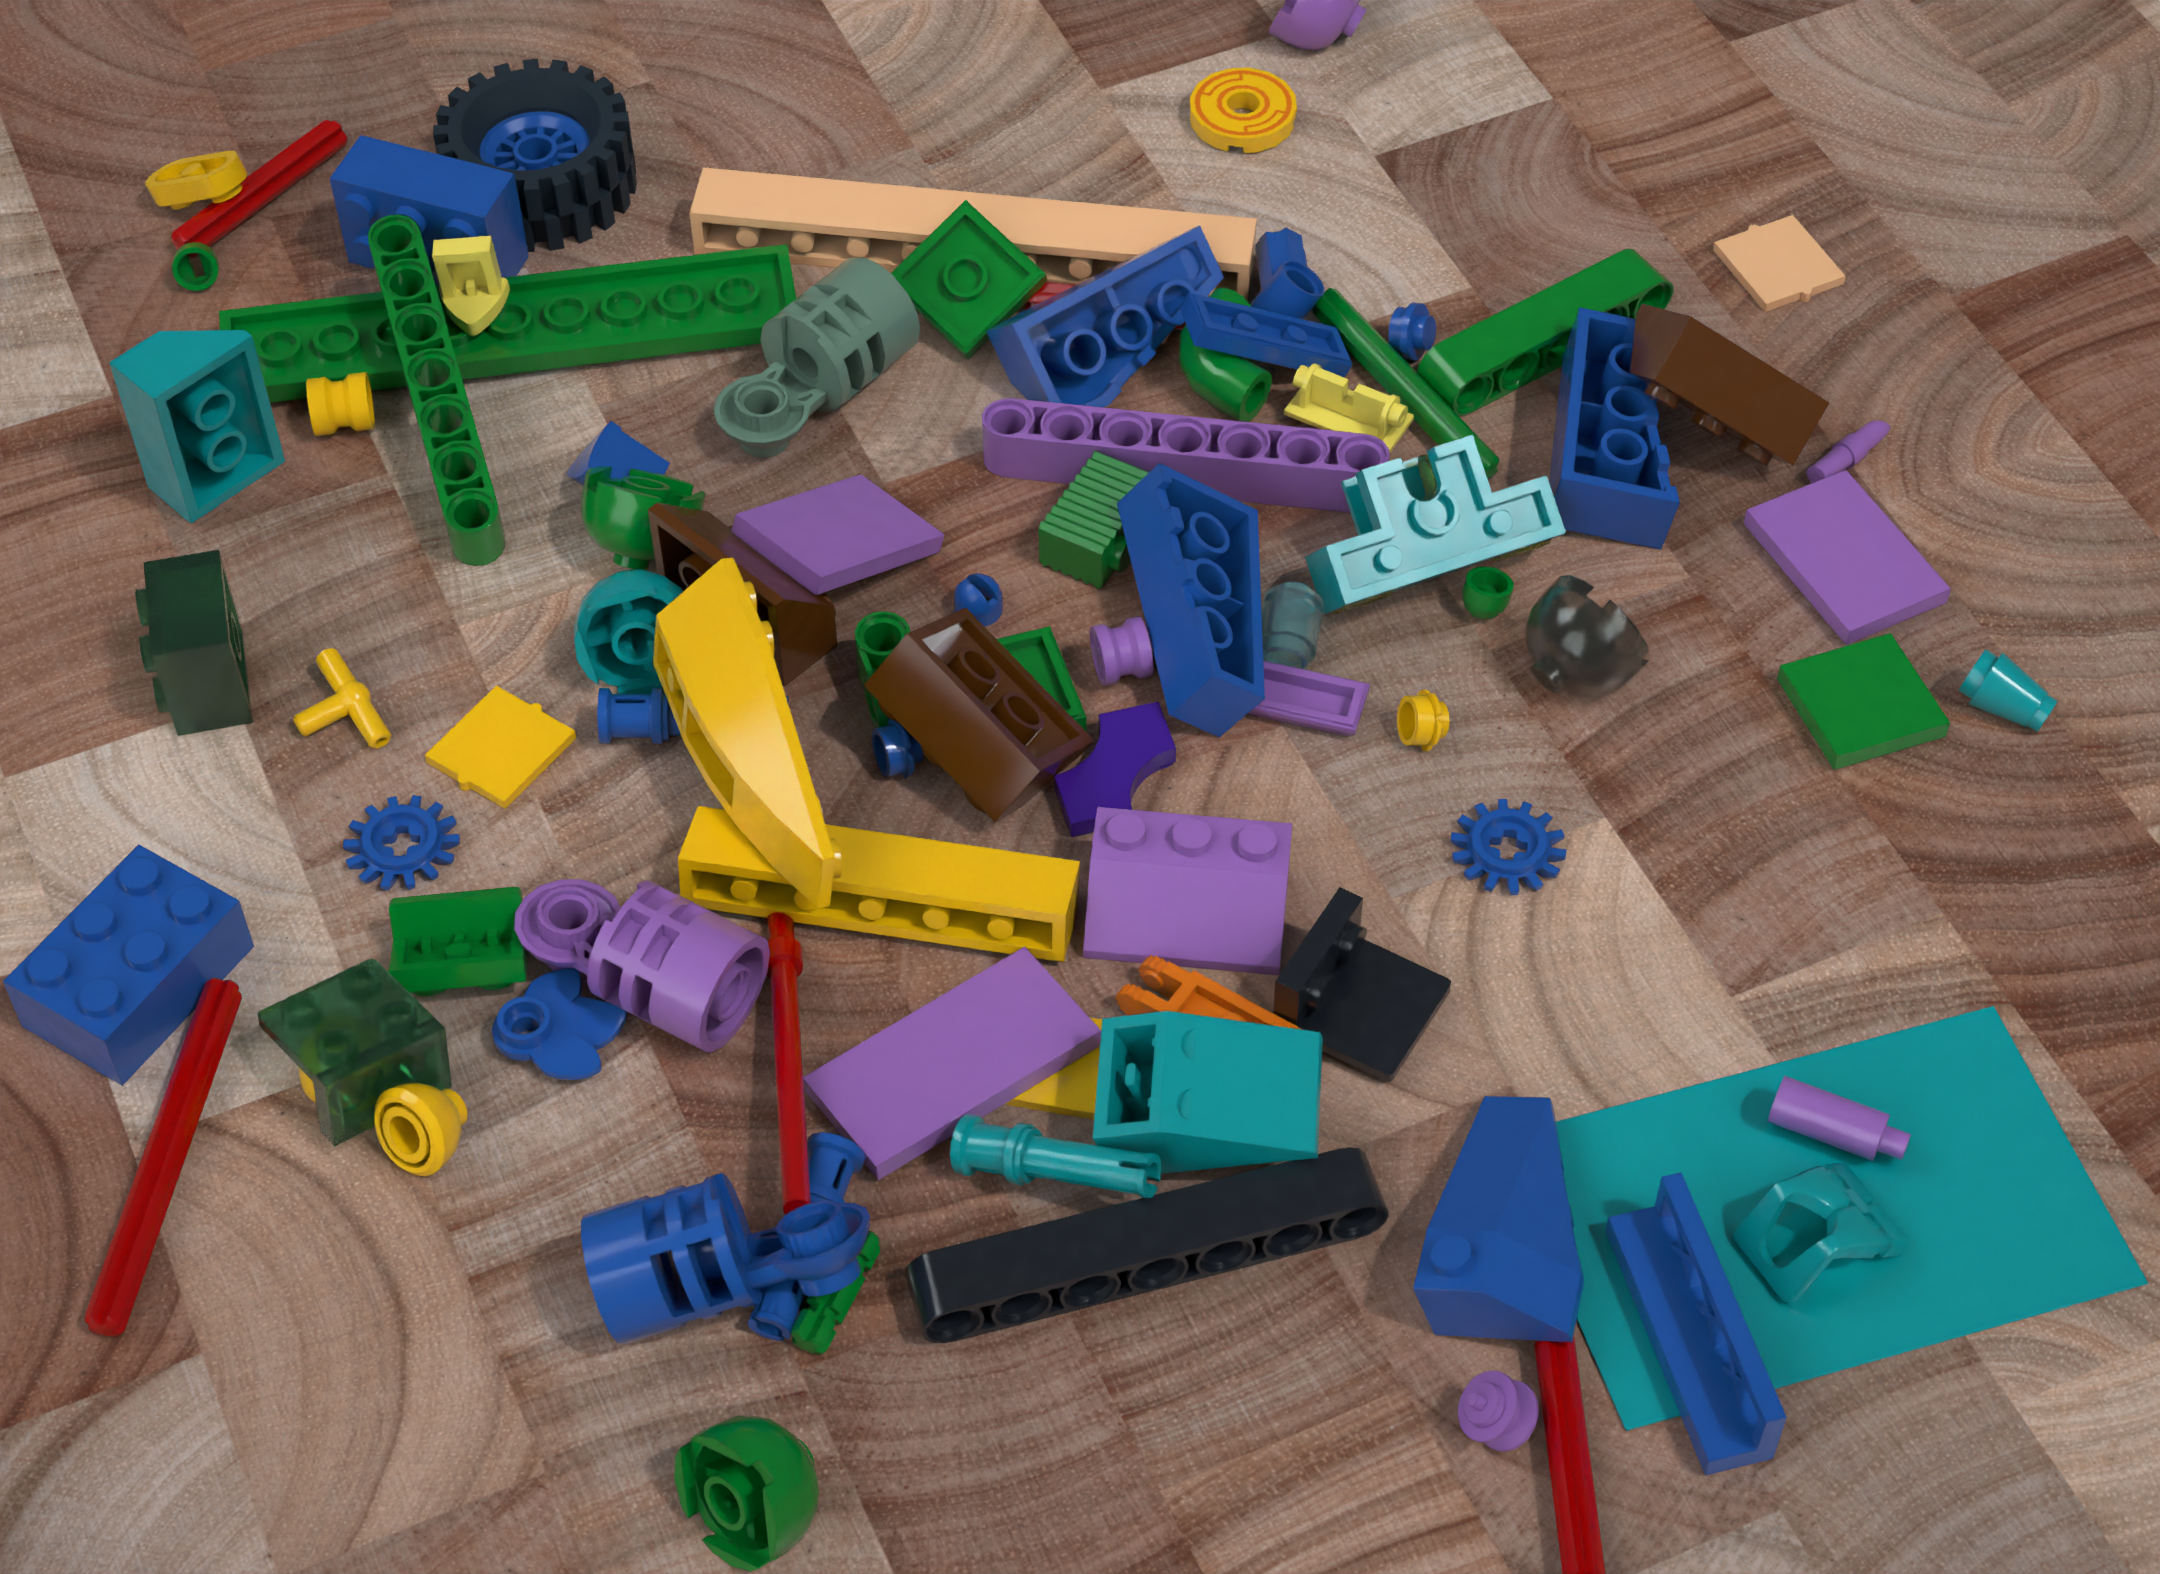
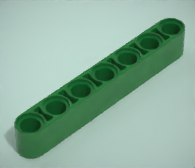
[368,215,505,566]

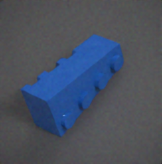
[1549,307,1680,549]
[1117,463,1265,738]

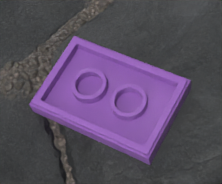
[1744,470,1951,645]
[731,474,945,595]

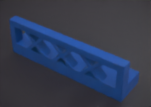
[1605,1172,1787,1476]

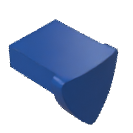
[567,421,670,486]

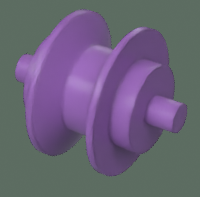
[1458,1371,1539,1452]

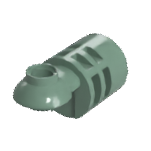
[713,257,920,458]

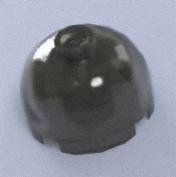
[1525,575,1649,698]

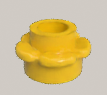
[1397,689,1450,751]

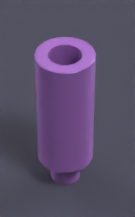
[1768,1076,1911,1161]

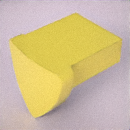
[432,236,510,336]

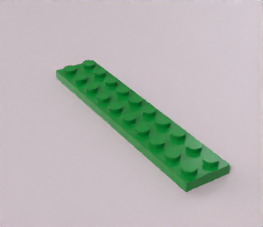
[219,244,796,403]

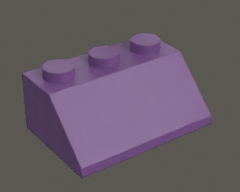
[1083,807,1292,975]

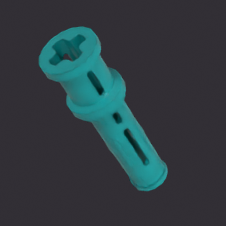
[950,1114,1162,1199]

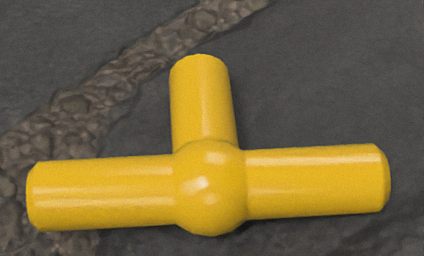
[293,648,391,749]

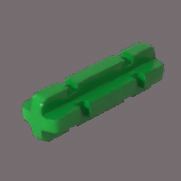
[791,1231,880,1355]

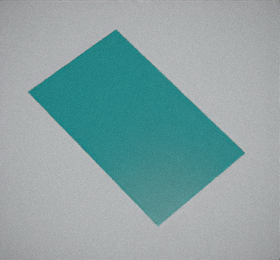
[1556,1006,2149,1431]

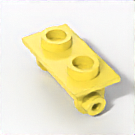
[1284,363,1414,454]

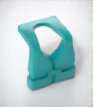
[1733,1163,1908,1303]

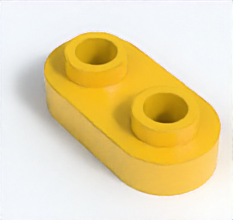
[145,150,247,210]

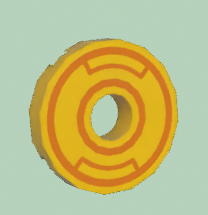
[1190,67,1297,153]

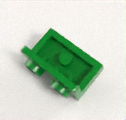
[389,887,528,996]

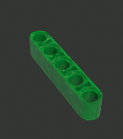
[1417,249,1674,416]

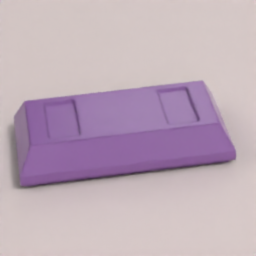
[1248,661,1370,737]

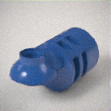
[581,1173,870,1345]

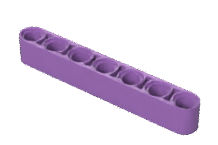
[982,398,1390,513]

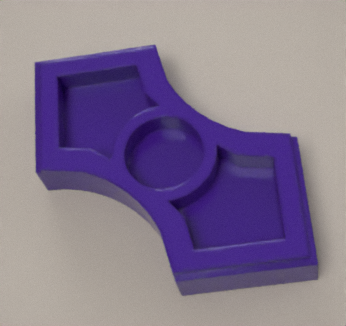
[1054,701,1176,837]

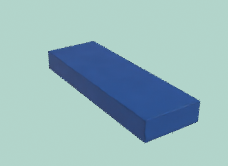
[1180,293,1352,378]

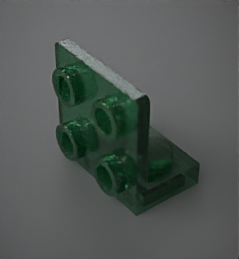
[257,959,452,1146]

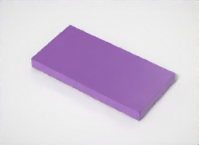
[803,947,1101,1180]

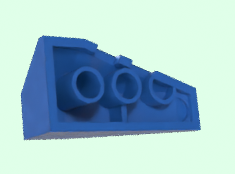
[1413,1096,1584,1342]

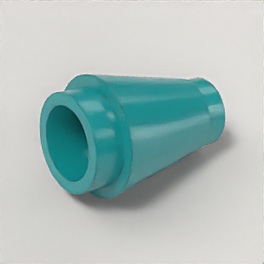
[1958,649,2058,732]

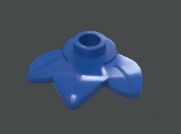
[492,968,627,1080]

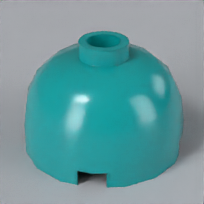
[574,569,683,694]

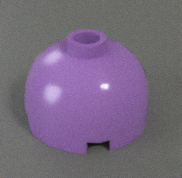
[1268,0,1367,50]

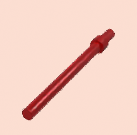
[766,912,811,1215]

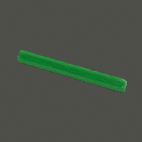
[1312,288,1499,478]

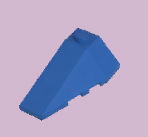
[986,226,1224,408]

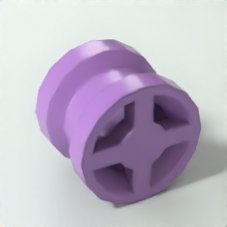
[1089,616,1154,686]

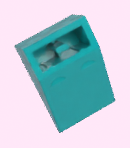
[1093,1011,1323,1174]

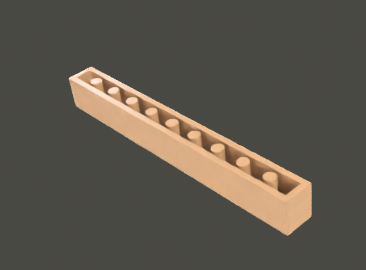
[689,167,1257,301]

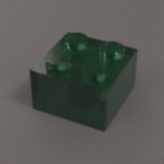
[135,550,253,736]

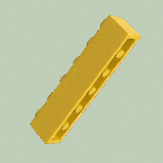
[678,806,1080,962]

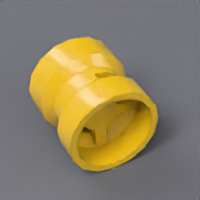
[306,372,375,436]

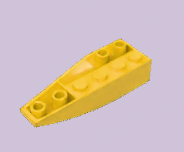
[653,557,842,908]

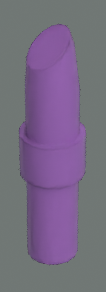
[1807,420,1891,483]

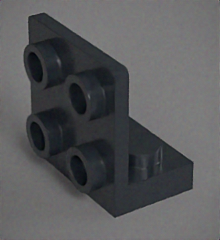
[1273,887,1451,1082]

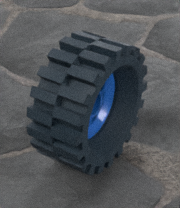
[433,59,637,252]

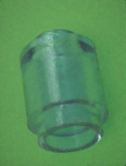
[1261,582,1324,670]

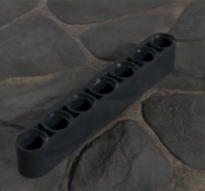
[905,1147,1389,1344]

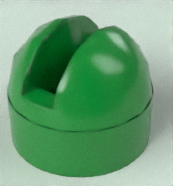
[172,242,219,291]
[1462,566,1514,620]

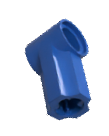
[1251,227,1325,319]

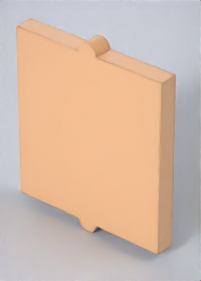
[1713,215,1846,312]

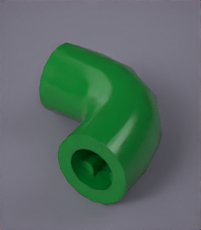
[1179,288,1272,422]

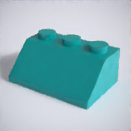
[109,330,285,524]

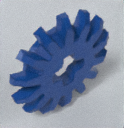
[343,795,460,891]
[1450,799,1567,895]

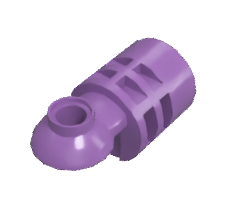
[514,879,770,1053]

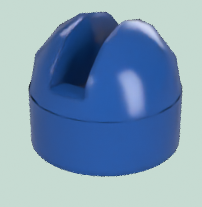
[954,573,1003,627]

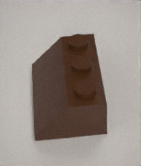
[1630,304,1829,466]
[648,503,838,687]
[864,607,1095,822]

